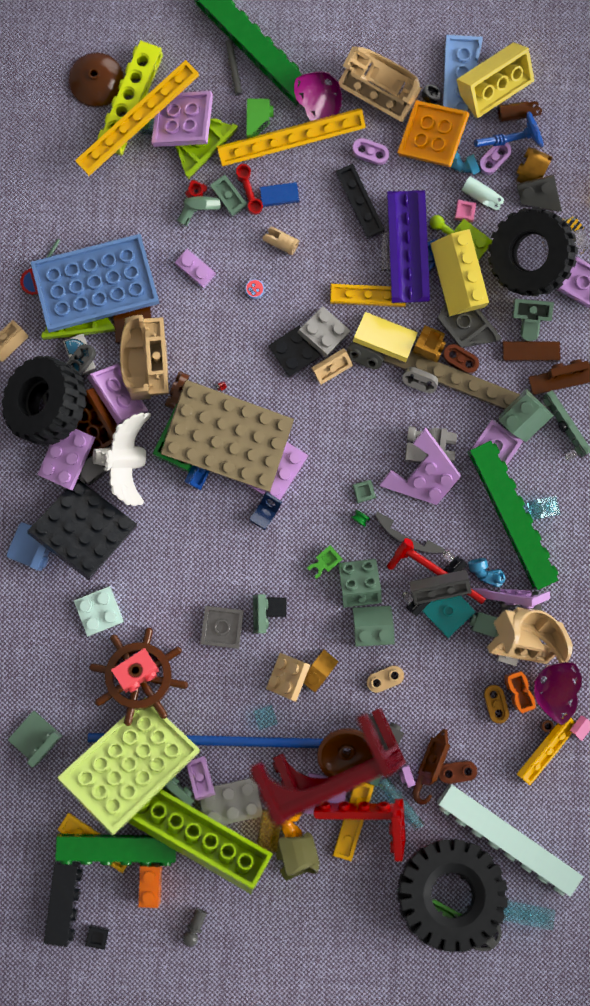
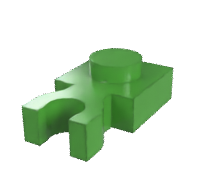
[307,545,343,579]

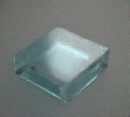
[254,705,278,730]

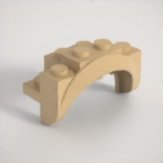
[120,315,169,400]
[487,607,572,664]

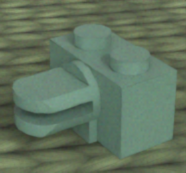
[512,298,554,341]

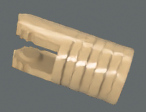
[262,226,300,255]

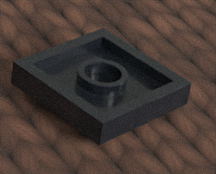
[268,325,321,378]

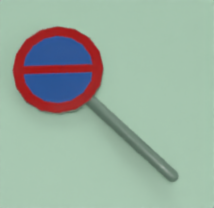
[20,239,60,296]

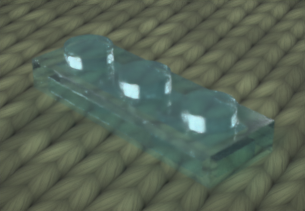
[503,901,556,930]

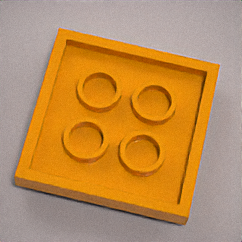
[397,100,469,168]

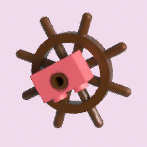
[89,627,188,726]

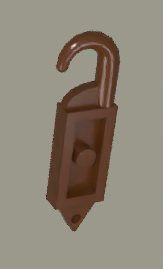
[412,729,450,805]

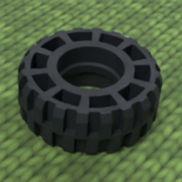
[488,208,578,296]
[2,356,87,446]

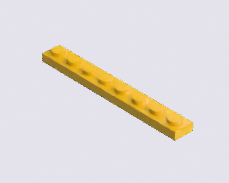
[75,60,199,176]
[217,108,366,166]

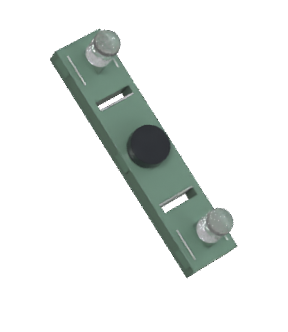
[541,390,590,460]

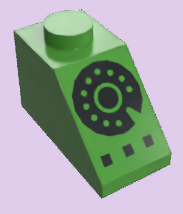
[246,99,274,138]

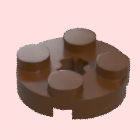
[164,371,190,409]

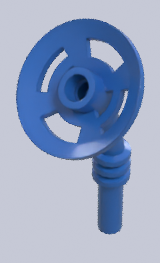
[474,111,544,147]

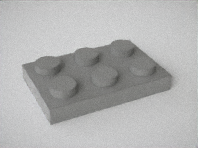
[200,778,264,825]

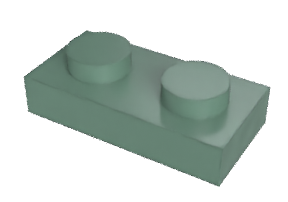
[210,175,247,217]
[253,594,269,634]

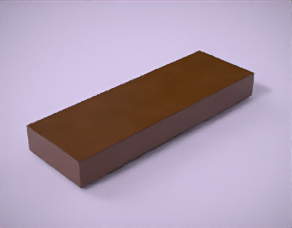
[502,341,560,362]

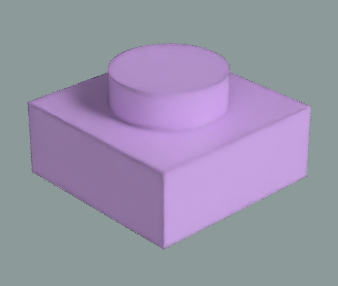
[399,764,415,787]

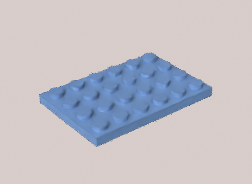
[31,234,160,333]

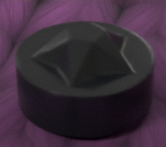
[422,84,441,104]

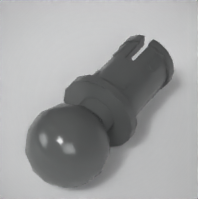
[183,908,207,947]

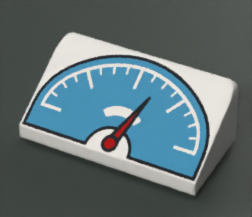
[64,334,95,375]

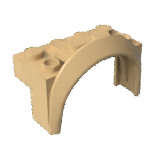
[339,46,422,123]

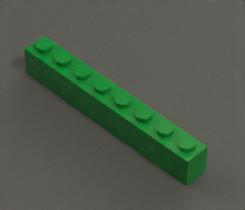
[194,0,303,106]
[467,441,559,590]

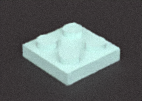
[74,586,124,637]

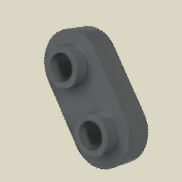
[347,342,384,369]

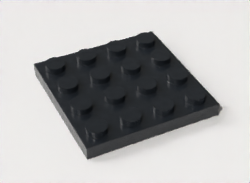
[27,479,137,580]

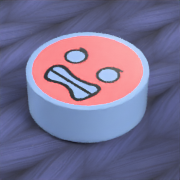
[245,279,264,299]

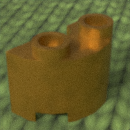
[516,147,553,183]
[413,325,446,363]

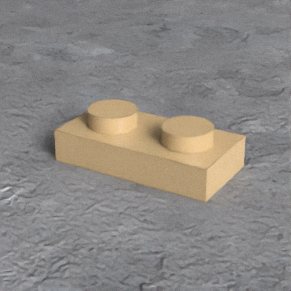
[311,348,353,385]

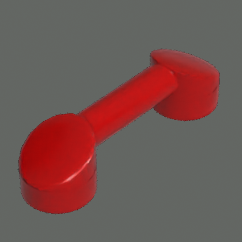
[236,164,263,215]

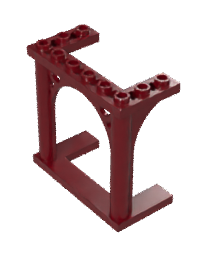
[250,708,406,827]

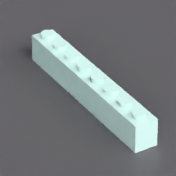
[437,783,583,897]

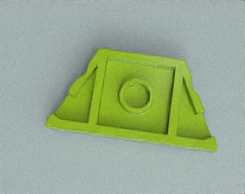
[175,118,238,179]
[41,317,115,340]

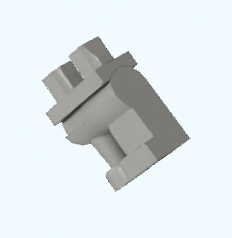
[405,426,457,463]

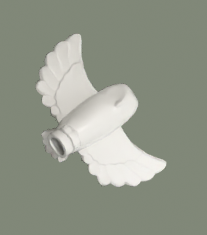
[93,413,151,506]

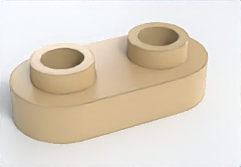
[367,666,404,693]

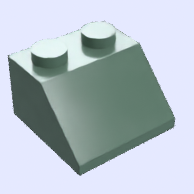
[499,389,554,442]
[353,606,395,646]

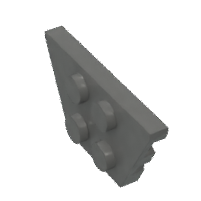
[437,303,501,348]

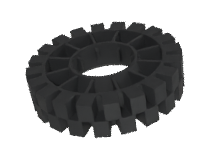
[397,839,508,953]

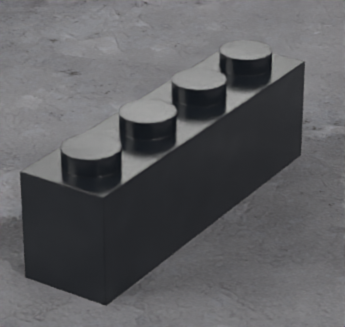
[43,861,83,947]

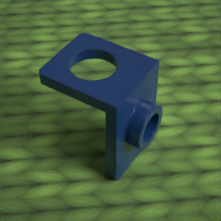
[249,492,282,530]

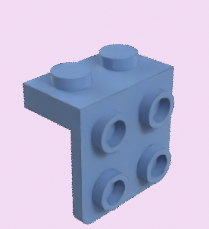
[7,522,50,571]

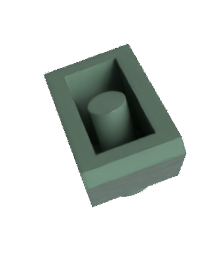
[469,612,499,639]

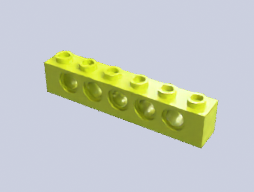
[98,40,163,156]

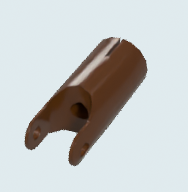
[497,101,542,122]

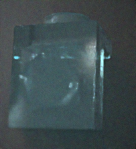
[527,496,560,520]

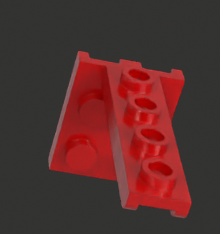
[313,799,406,862]

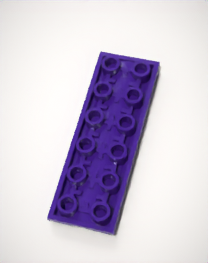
[387,190,430,303]

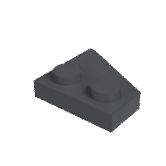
[517,174,562,212]

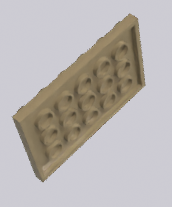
[160,380,294,492]

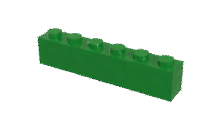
[55,833,176,866]

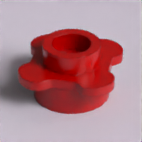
[185,180,207,198]

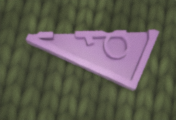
[472,588,550,608]

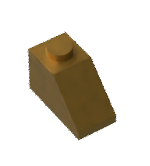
[304,650,339,692]

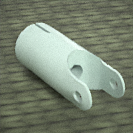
[461,176,504,210]

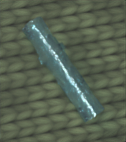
[378,777,425,831]

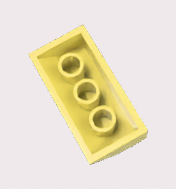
[456,42,534,118]
[430,229,489,316]

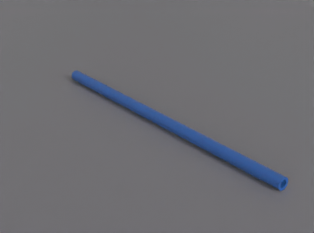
[87,733,323,748]

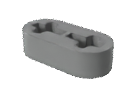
[402,367,439,393]

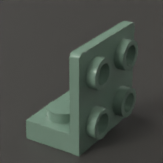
[338,559,382,608]
[8,711,63,768]

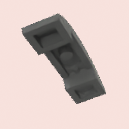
[374,511,445,554]

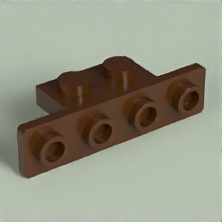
[528,359,590,395]

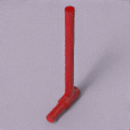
[387,538,486,604]

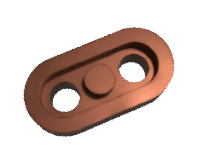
[443,344,479,374]
[438,761,477,784]

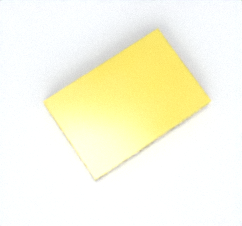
[353,312,418,362]

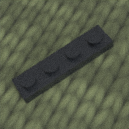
[336,163,385,239]

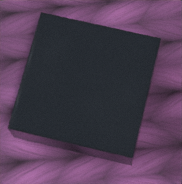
[267,597,287,617]
[85,924,109,950]

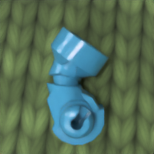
[451,151,481,175]
[468,558,506,587]

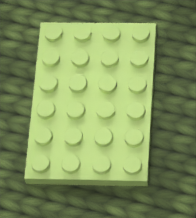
[57,697,200,835]

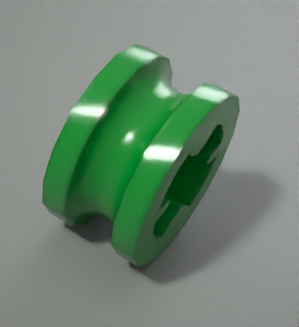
[351,510,370,527]

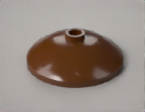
[68,53,124,107]
[317,728,374,777]

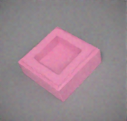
[454,200,476,223]
[570,715,590,741]

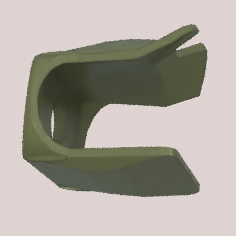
[276,832,320,881]

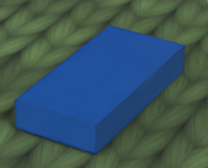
[260,182,299,207]

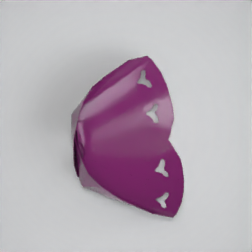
[294,71,342,121]
[534,662,582,725]

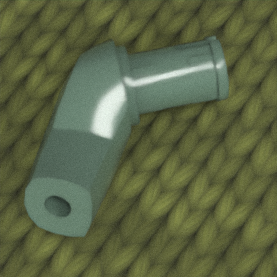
[177,196,221,226]

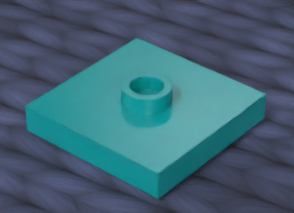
[422,595,476,638]

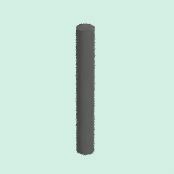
[225,40,242,95]

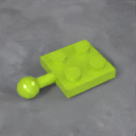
[429,215,492,261]

